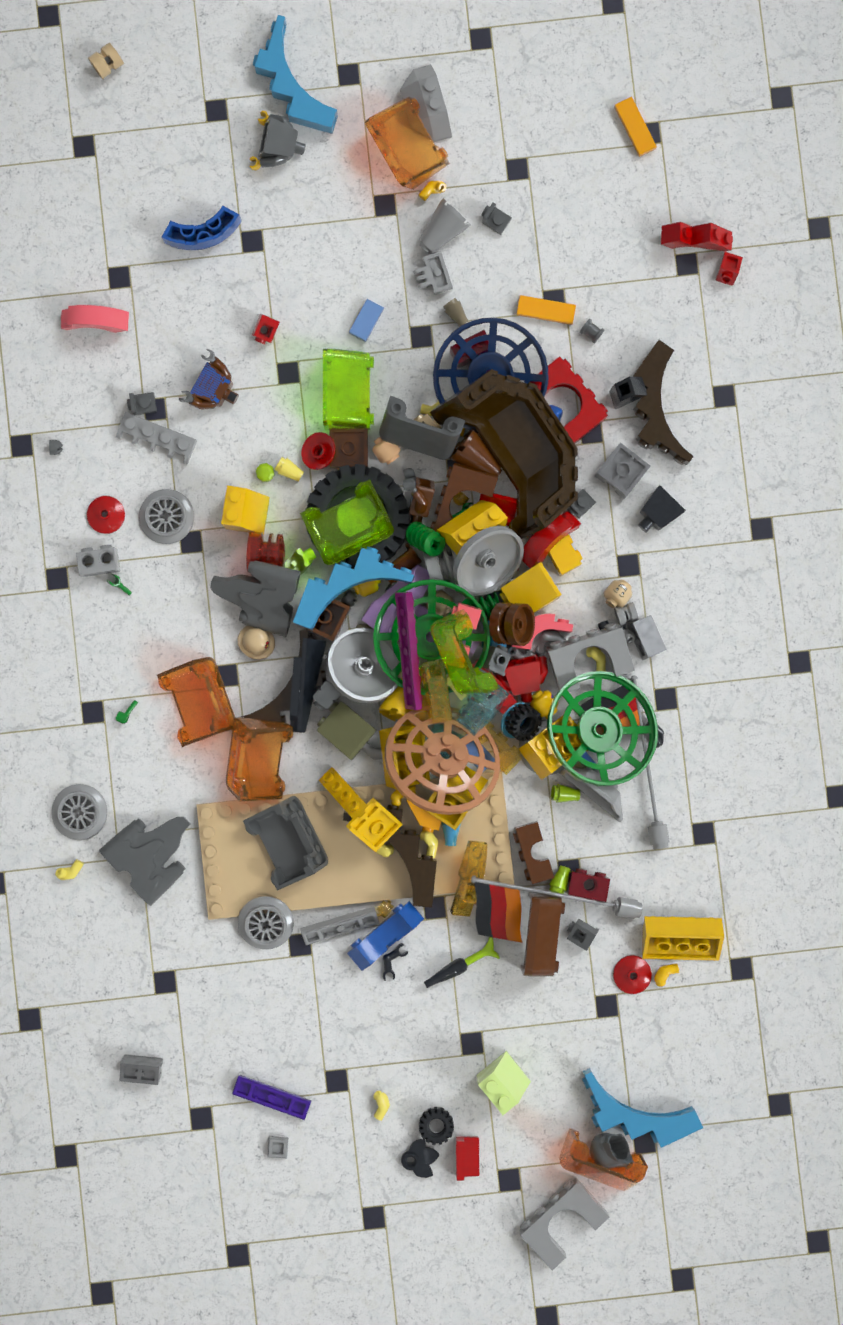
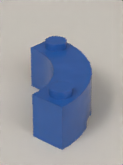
[161,205,242,250]
[347,901,424,971]

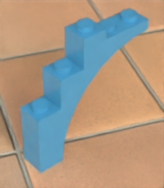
[253,15,338,134]
[293,546,415,630]
[582,1068,703,1148]

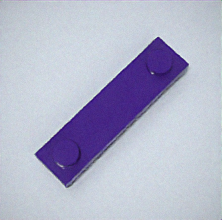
[232,1075,312,1120]

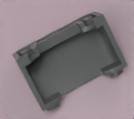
[379,396,465,460]
[243,796,328,891]

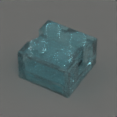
[457,679,509,736]

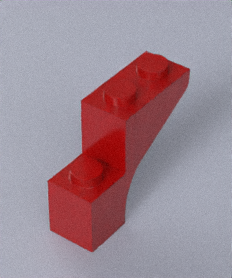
[661,222,733,251]

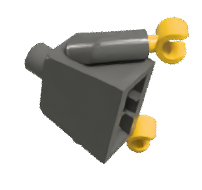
[249,111,306,171]

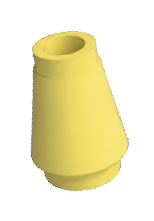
[274,457,304,482]

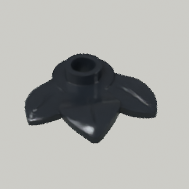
[401,1139,439,1178]

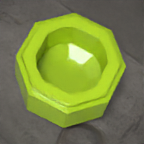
[256,463,275,482]

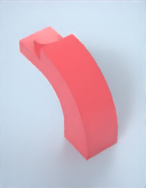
[61,305,129,333]

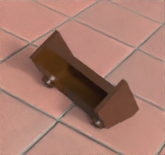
[521,892,565,977]

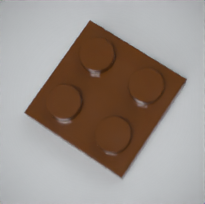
[329,428,368,468]

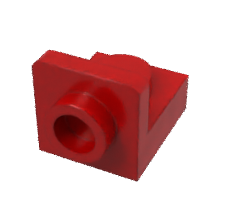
[715,252,743,286]

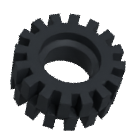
[505,703,542,741]
[419,1107,454,1145]

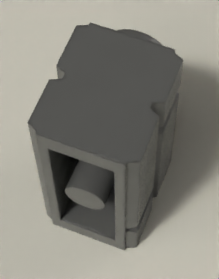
[313,681,342,711]

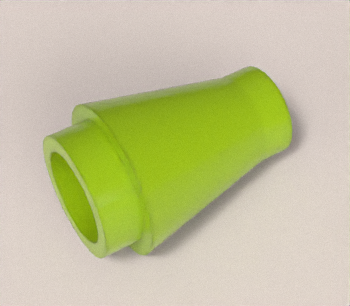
[551,784,580,803]
[549,865,571,894]

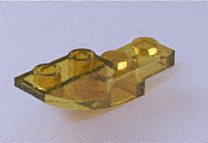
[450,840,487,917]

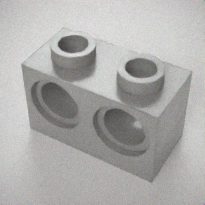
[76,545,121,577]

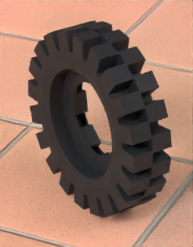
[305,464,409,569]

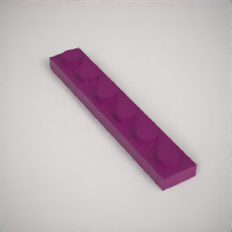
[395,592,423,710]

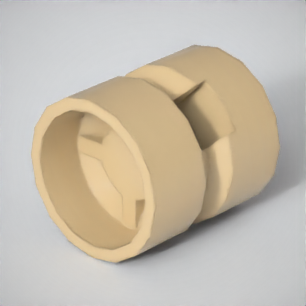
[88,42,124,79]

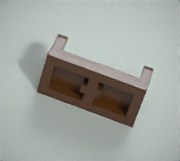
[388,543,422,585]

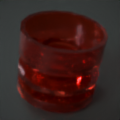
[246,532,285,571]

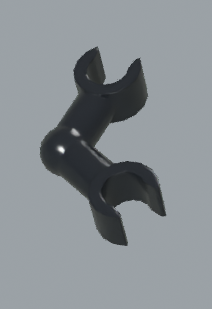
[383,943,408,981]

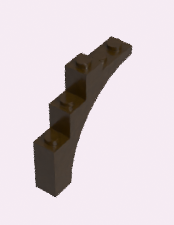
[633,340,694,465]
[234,629,327,737]
[343,805,437,908]

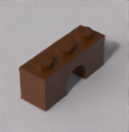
[513,821,554,884]

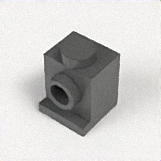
[482,645,511,676]
[567,919,599,951]

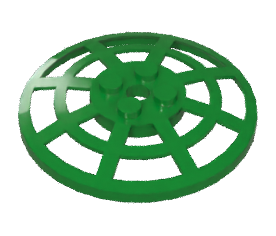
[373,579,490,696]
[547,671,658,786]

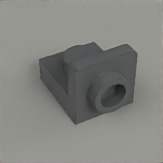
[481,202,512,235]
[127,392,157,415]
[567,489,596,519]

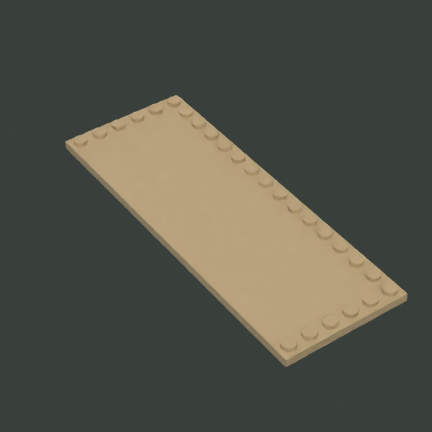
[196,771,515,920]

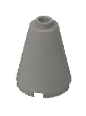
[419,198,471,253]

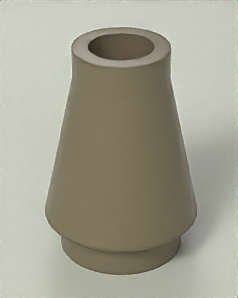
[443,298,469,327]

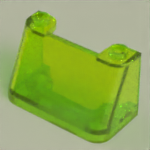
[323,349,374,430]
[300,479,394,565]
[430,609,499,694]

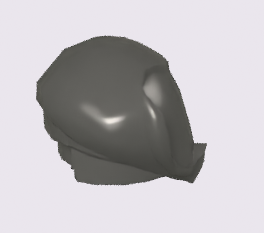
[590,1133,634,1171]

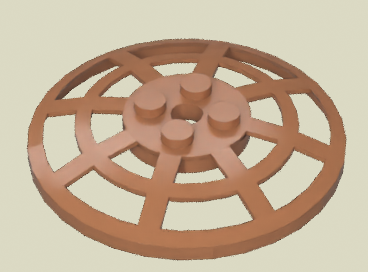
[385,705,500,815]

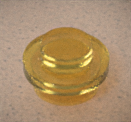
[376,900,394,918]

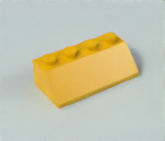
[642,916,724,961]

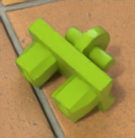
[284,548,317,575]

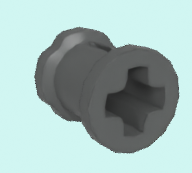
[579,318,605,344]

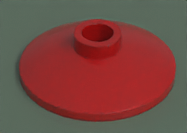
[301,432,335,470]
[87,496,125,534]
[613,955,652,994]

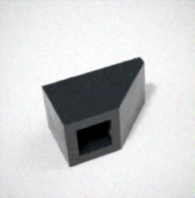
[609,377,647,409]

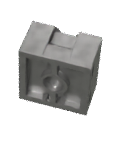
[595,442,650,499]

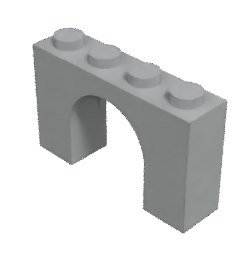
[546,623,635,692]
[519,1178,610,1271]

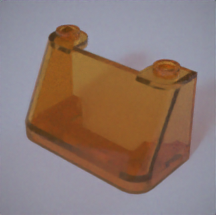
[365,97,450,189]
[157,657,236,747]
[226,717,293,802]
[559,1128,648,1191]

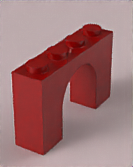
[530,356,608,444]

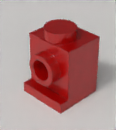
[252,314,280,345]

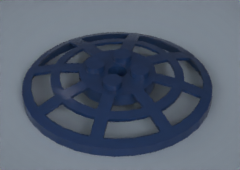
[433,317,549,433]

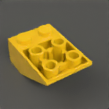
[518,715,581,780]

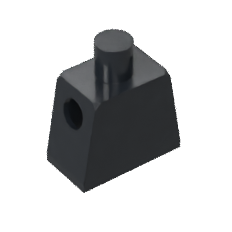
[638,485,686,533]

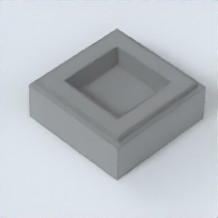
[268,1136,289,1159]

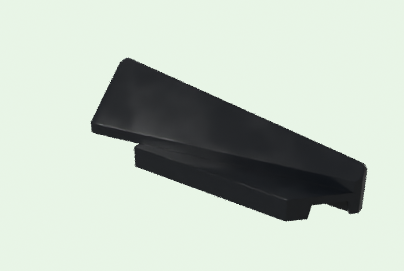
[290,638,326,733]

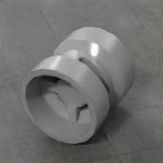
[614,602,638,626]

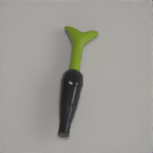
[424,937,500,988]

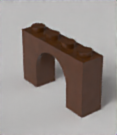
[430,463,499,531]

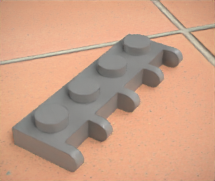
[116,412,197,465]

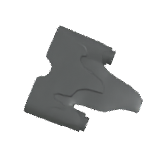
[210,561,301,637]
[99,817,191,906]

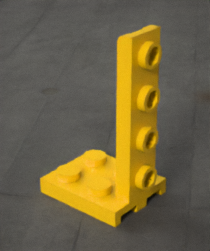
[319,767,403,852]

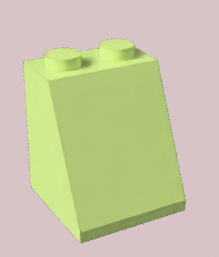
[476,1051,531,1115]

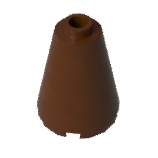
[449,428,502,476]

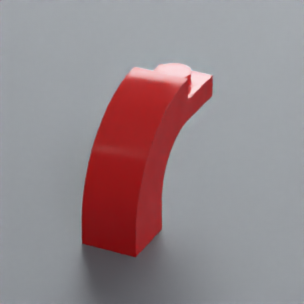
[522,511,581,569]

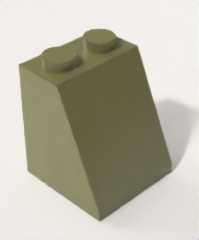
[317,701,377,760]

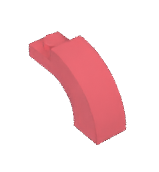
[511,614,573,650]

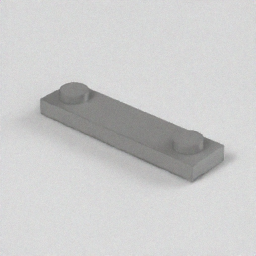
[300,906,380,945]

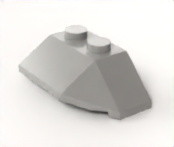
[400,64,452,142]
[559,767,623,822]

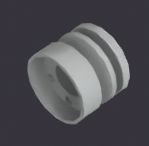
[423,548,457,591]

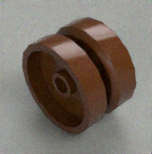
[489,602,535,646]

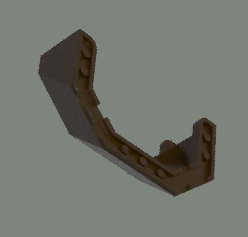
[429,369,578,539]

